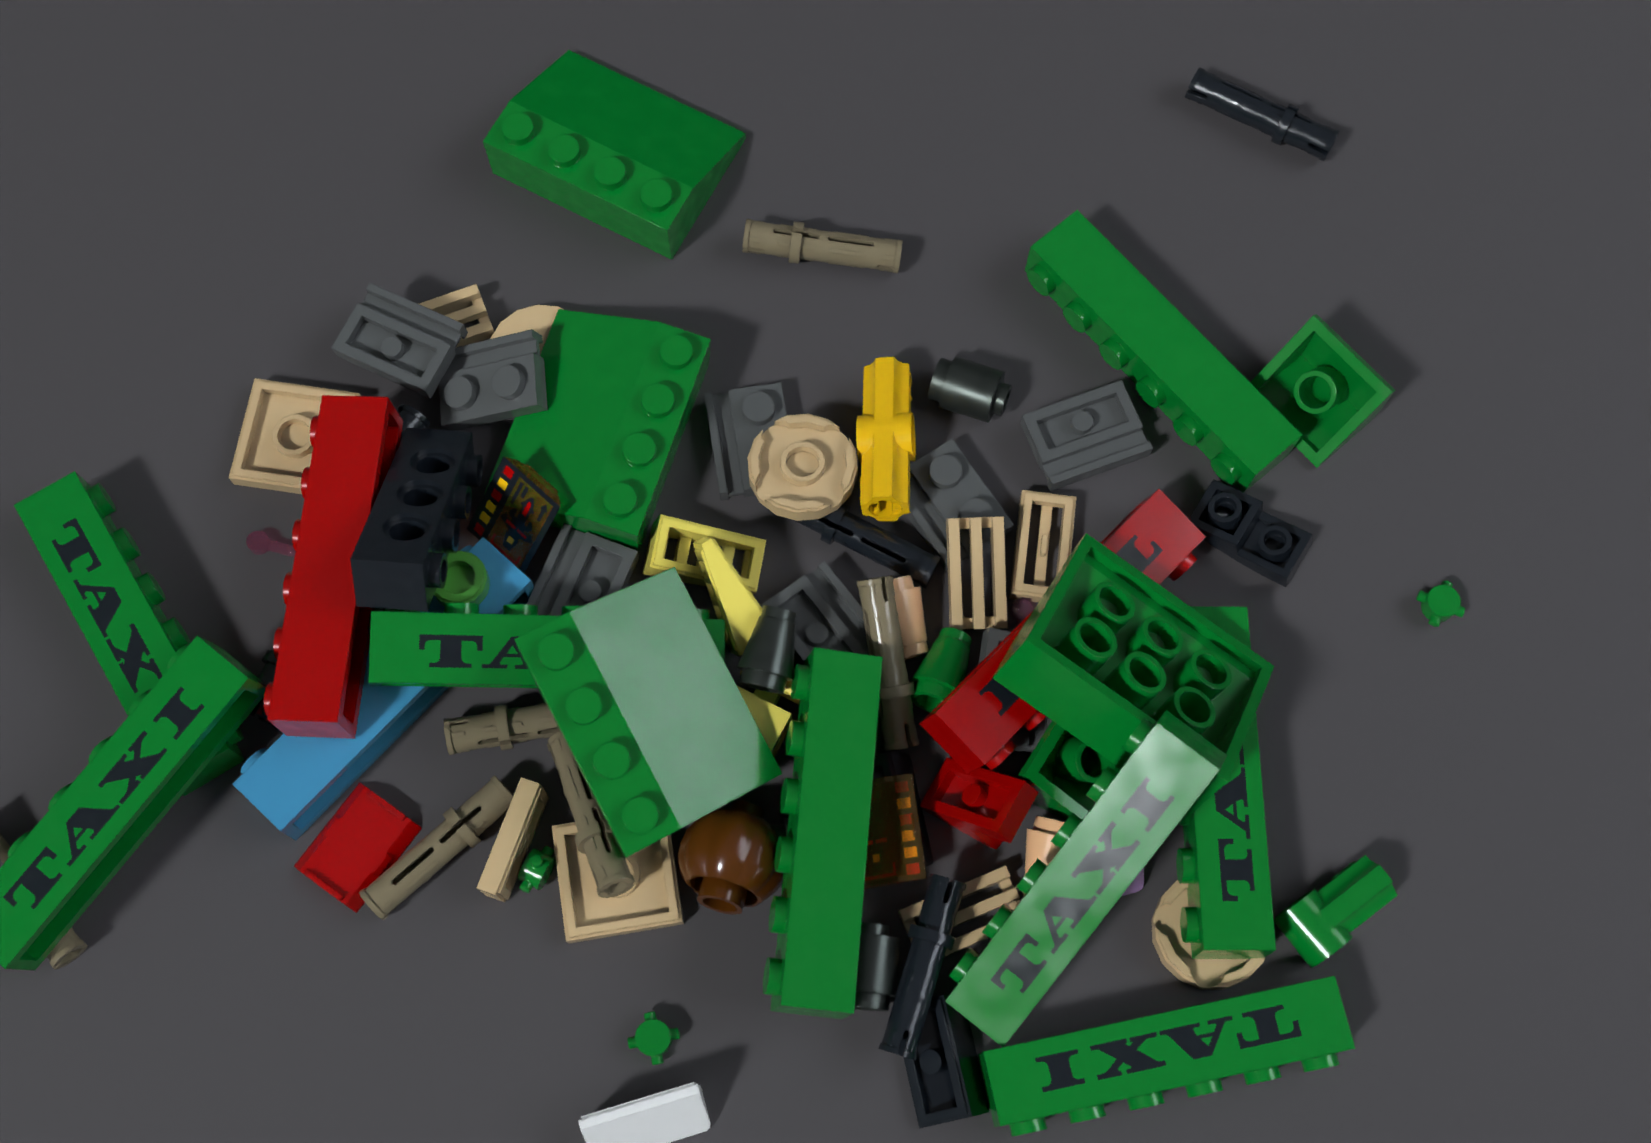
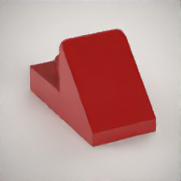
[919,757,1039,849]

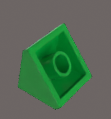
[1250,314,1396,468]
[1018,721,1120,821]

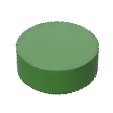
[434,551,490,606]

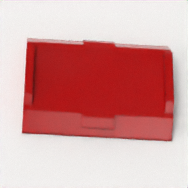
[294,782,422,913]

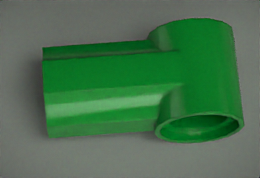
[1274,855,1398,968]

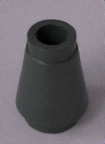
[737,605,797,694]

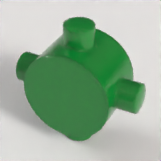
[1416,581,1466,627]
[518,846,556,893]
[627,1011,680,1065]

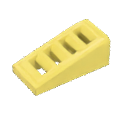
[643,514,766,594]
[693,537,763,656]

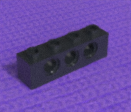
[350,428,483,611]

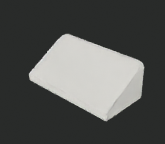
[578,1082,711,1143]

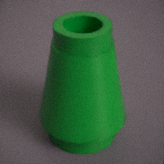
[910,627,972,712]

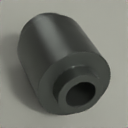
[928,356,1012,423]
[855,922,900,1012]

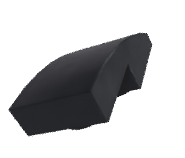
[1189,479,1313,587]

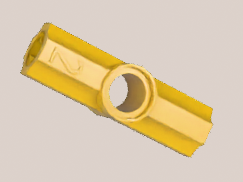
[856,357,916,521]

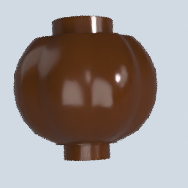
[678,801,783,915]

